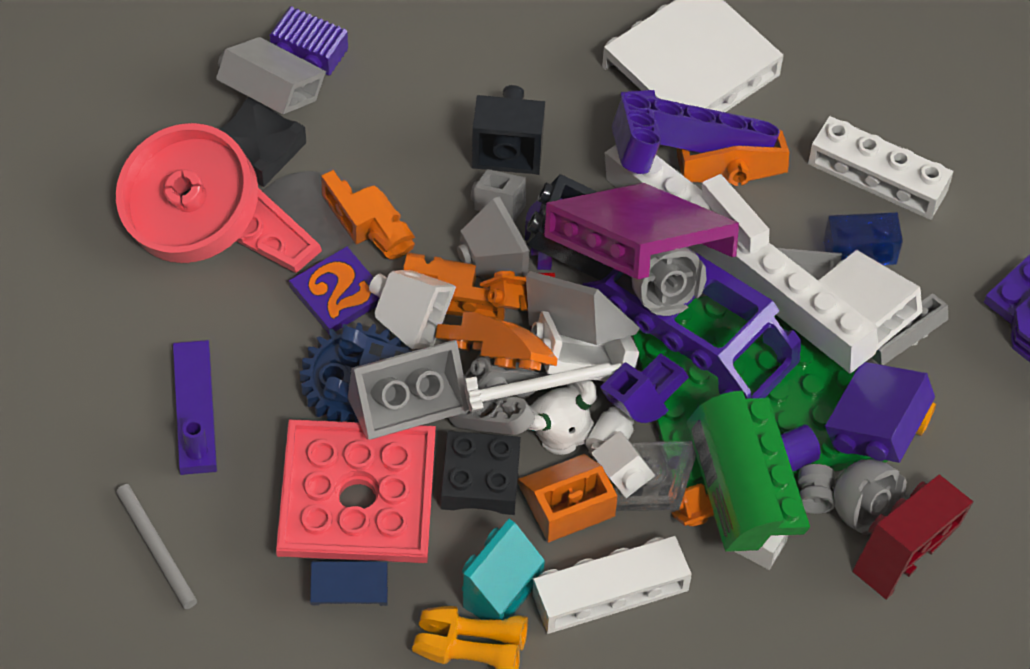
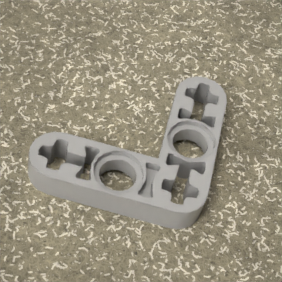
[448,352,535,435]

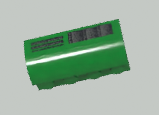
[686,391,810,552]

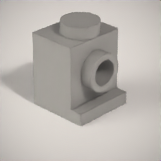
[471,169,526,222]

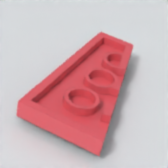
[236,188,322,273]

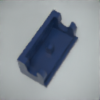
[310,562,388,606]

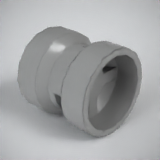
[798,464,835,514]

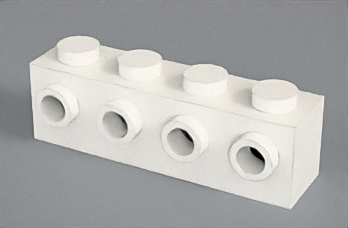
[808,116,953,220]

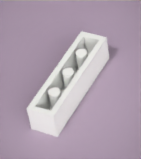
[702,174,769,253]

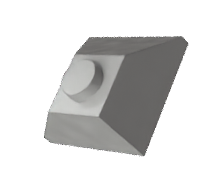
[457,196,529,280]

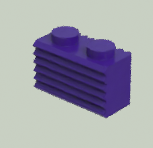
[270,6,348,76]

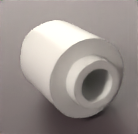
[586,407,634,459]

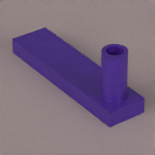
[173,340,217,475]

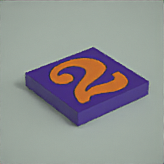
[289,246,380,334]

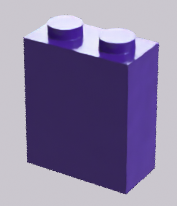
[825,362,935,463]

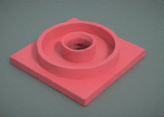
[276,419,436,563]

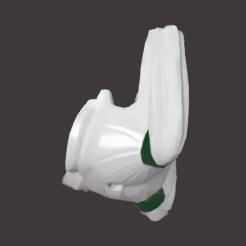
[528,379,597,455]

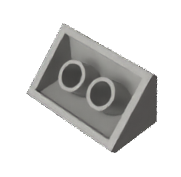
[526,271,640,345]
[348,340,469,440]

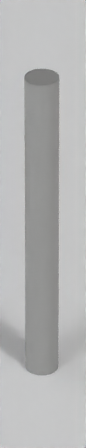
[116,484,197,609]

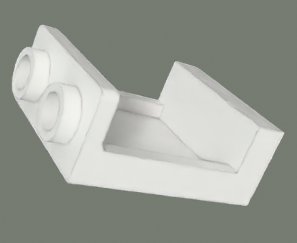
[531,311,639,381]

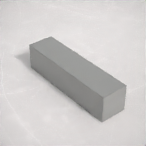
[871,293,948,365]

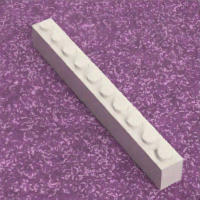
[605,145,877,373]

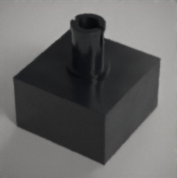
[472,85,545,175]

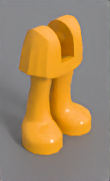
[412,606,528,669]

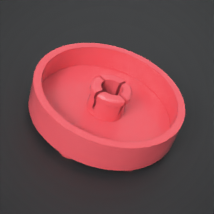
[116,123,258,263]

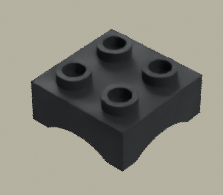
[219,97,306,187]
[441,431,521,515]

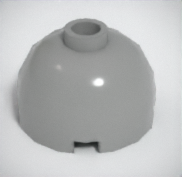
[631,247,706,316]
[833,459,907,535]

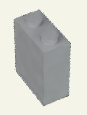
[216,37,326,115]

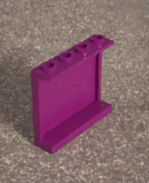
[545,183,739,279]

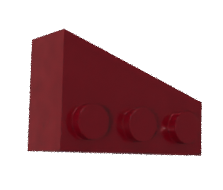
[852,474,974,600]

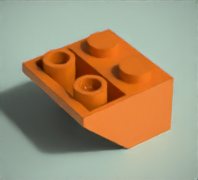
[517,454,618,543]

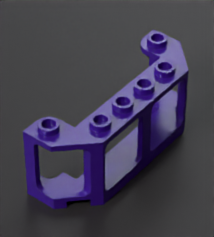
[582,247,801,399]

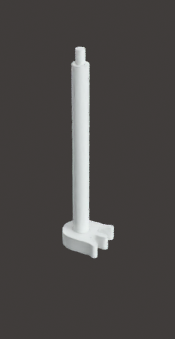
[465,363,621,413]

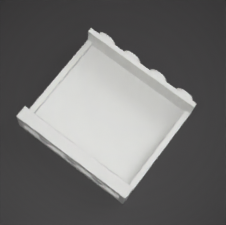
[602,0,783,112]

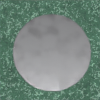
[263,171,356,262]

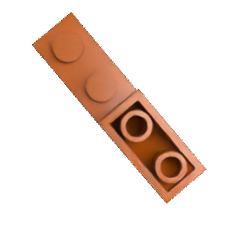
[435,311,558,371]

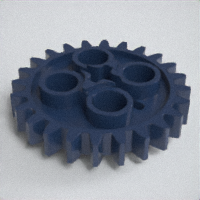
[300,323,410,423]

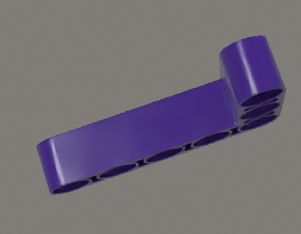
[612,93,780,174]

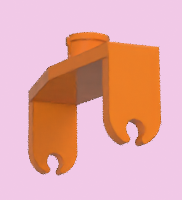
[677,130,790,186]

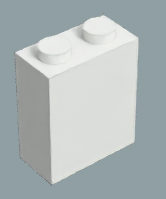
[818,250,922,350]

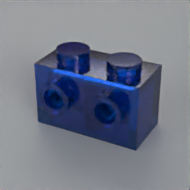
[824,212,903,265]

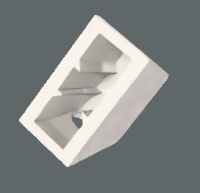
[369,270,456,349]

